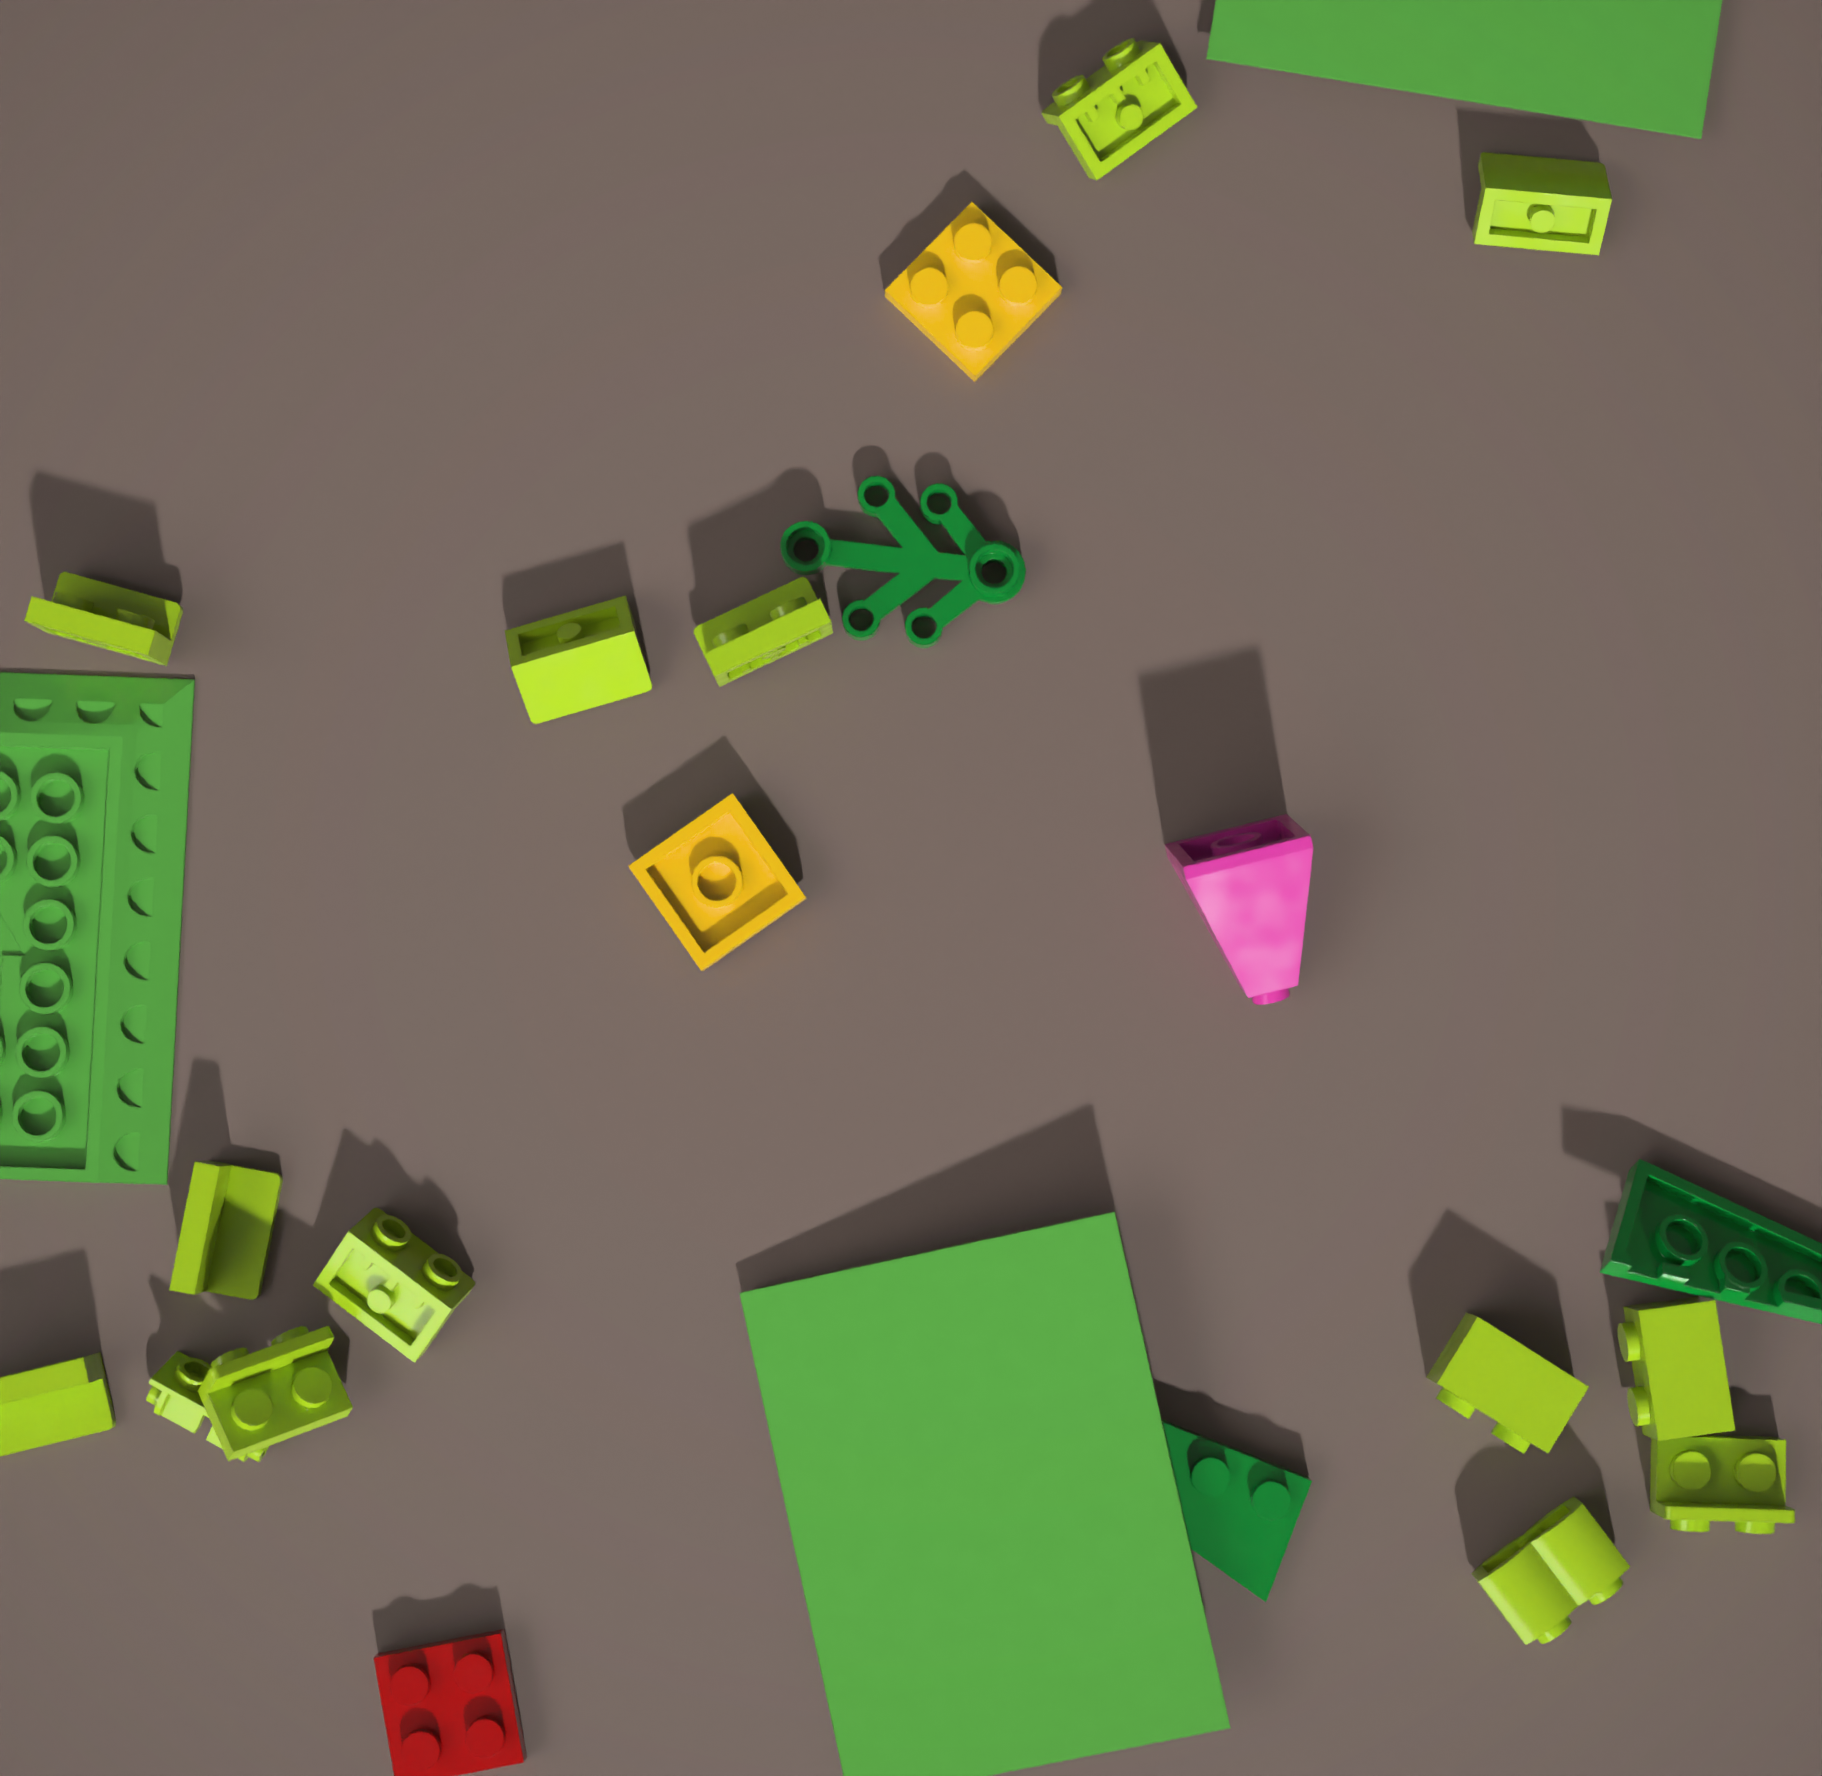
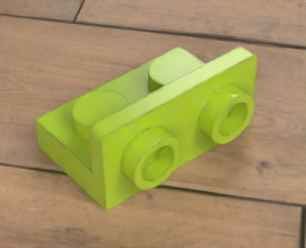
[1041,38,1198,180]
[24,572,183,666]
[694,577,833,687]
[313,1208,475,1363]
[198,1326,353,1461]
[1650,1435,1795,1534]

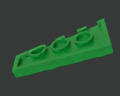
[1599,1158,1822,1324]
[1162,1420,1312,1602]

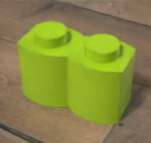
[1471,1497,1630,1645]

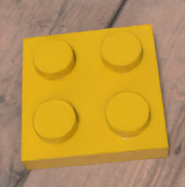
[885,202,1062,382]
[628,793,807,971]

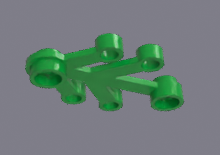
[780,476,1026,648]

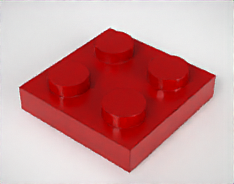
[374,1629,527,1776]

